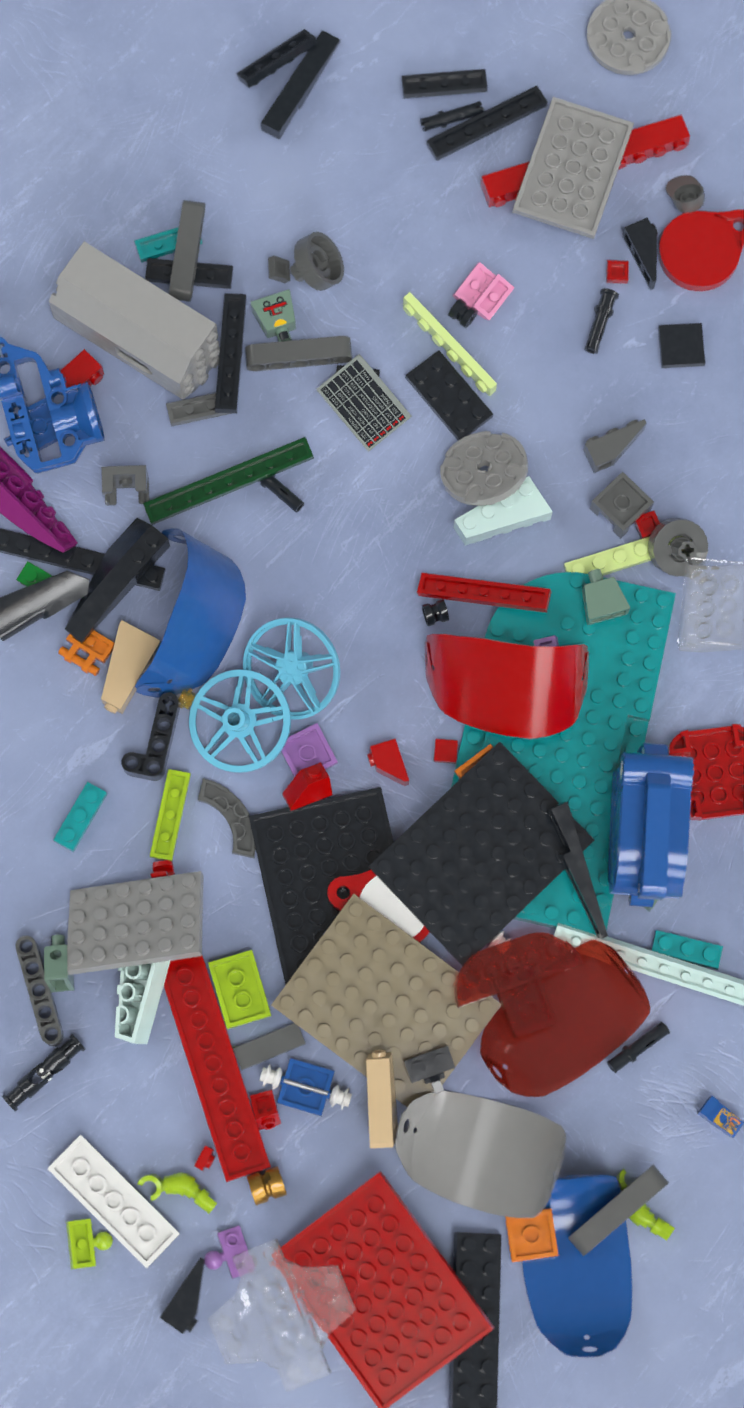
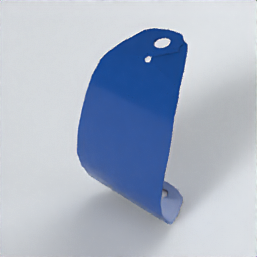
[135,528,246,698]
[522,1174,632,1357]

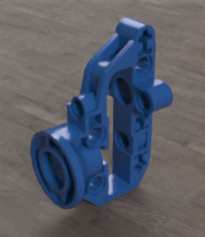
[0,337,105,474]

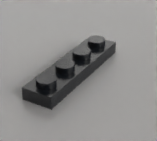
[236,29,317,88]
[401,69,488,99]
[145,258,233,289]

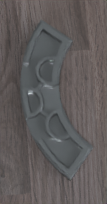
[198,778,256,858]

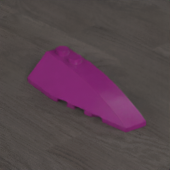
[0,447,78,553]

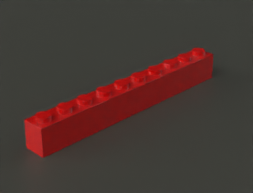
[480,114,690,207]

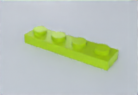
[150,769,191,861]

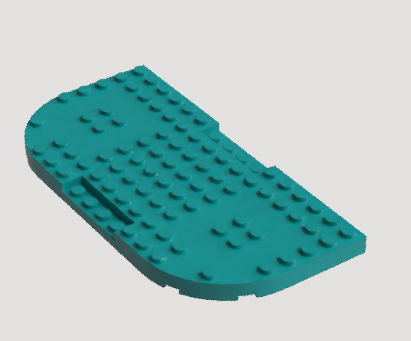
[451,572,676,935]

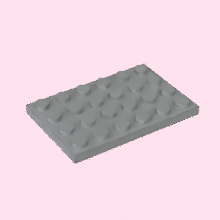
[512,97,634,239]
[67,871,203,975]

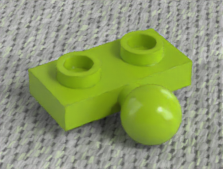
[66,1218,113,1270]

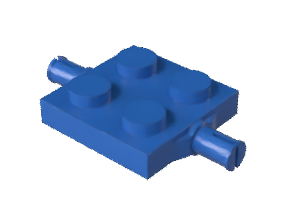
[4,398,58,453]

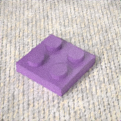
[281,723,338,777]

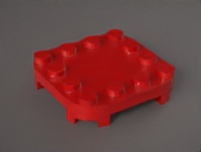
[668,724,744,821]

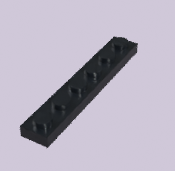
[426,85,548,161]
[215,293,247,414]

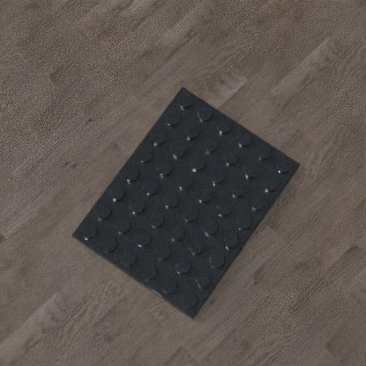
[368,742,594,967]
[249,787,394,985]

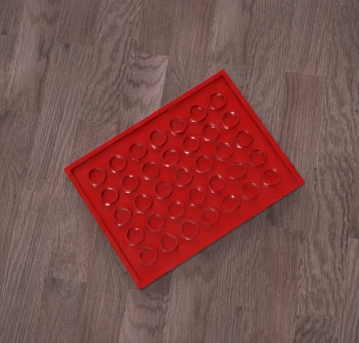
[270,1171,495,1408]

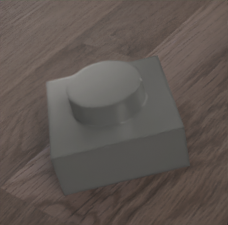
[268,256,290,283]

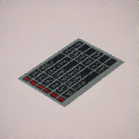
[316,354,412,452]

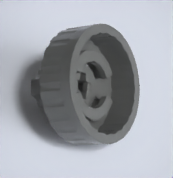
[290,232,344,291]
[648,518,708,577]

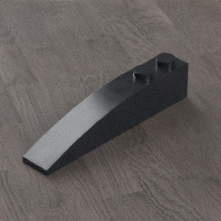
[65,518,170,644]

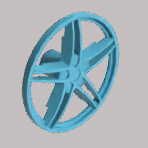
[243,617,340,720]
[189,670,291,773]

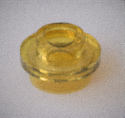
[178,688,197,710]

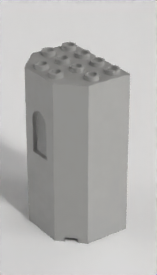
[49,241,220,400]

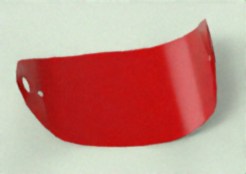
[425,634,589,739]

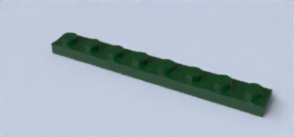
[143,437,314,525]

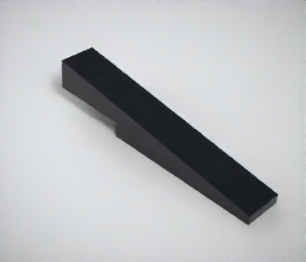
[261,30,340,140]
[547,801,608,939]

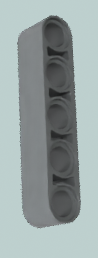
[169,200,205,302]
[245,336,353,371]
[15,936,64,1047]
[568,1164,669,1256]

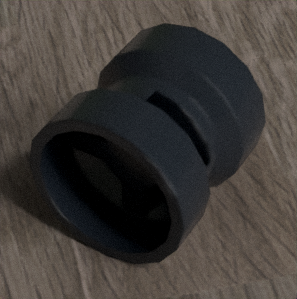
[448,298,478,328]
[422,599,449,626]

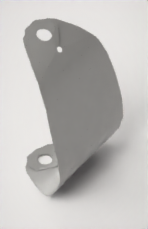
[395,1091,566,1218]

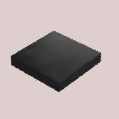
[658,323,706,368]

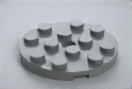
[587,0,671,75]
[440,431,528,506]

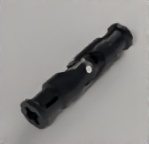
[2,1034,86,1112]

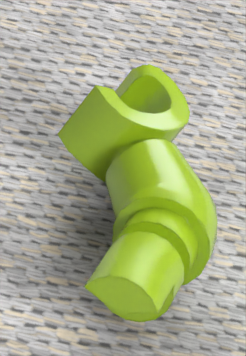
[616,1169,675,1241]
[137,1172,217,1214]

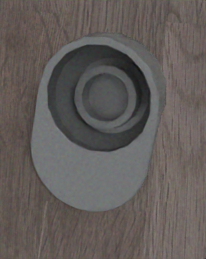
[666,175,705,213]

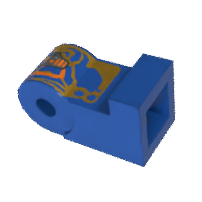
[697,1096,744,1138]

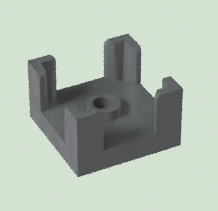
[101,465,150,506]
[590,472,654,539]

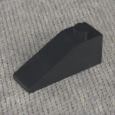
[622,217,658,290]
[160,1257,205,1334]

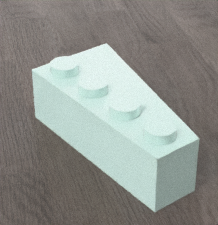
[453,476,552,546]
[115,961,170,1044]

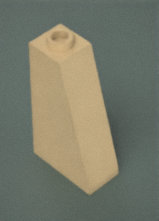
[101,620,161,714]
[366,1050,398,1148]

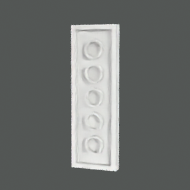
[47,1135,180,1268]

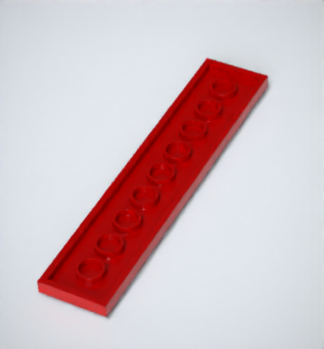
[164,956,271,1182]

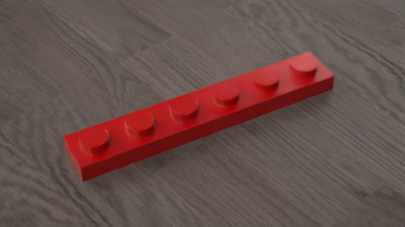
[417,573,551,613]

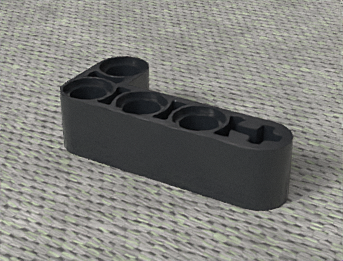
[121,692,180,781]

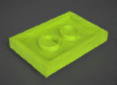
[208,950,272,1030]

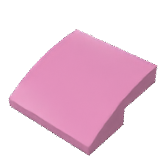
[453,262,515,321]

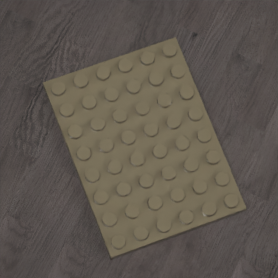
[271,894,502,1108]

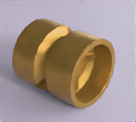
[247,1166,287,1206]

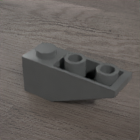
[583,419,646,473]

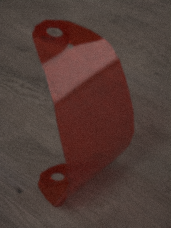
[480,940,651,1097]

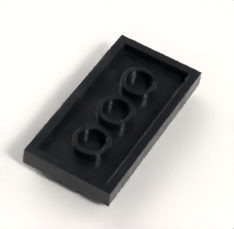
[405,350,494,441]

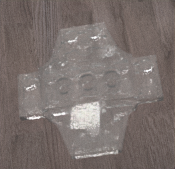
[208,1238,356,1392]

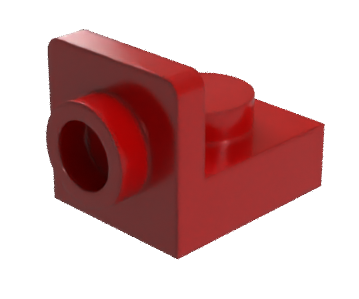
[250,1090,281,1130]

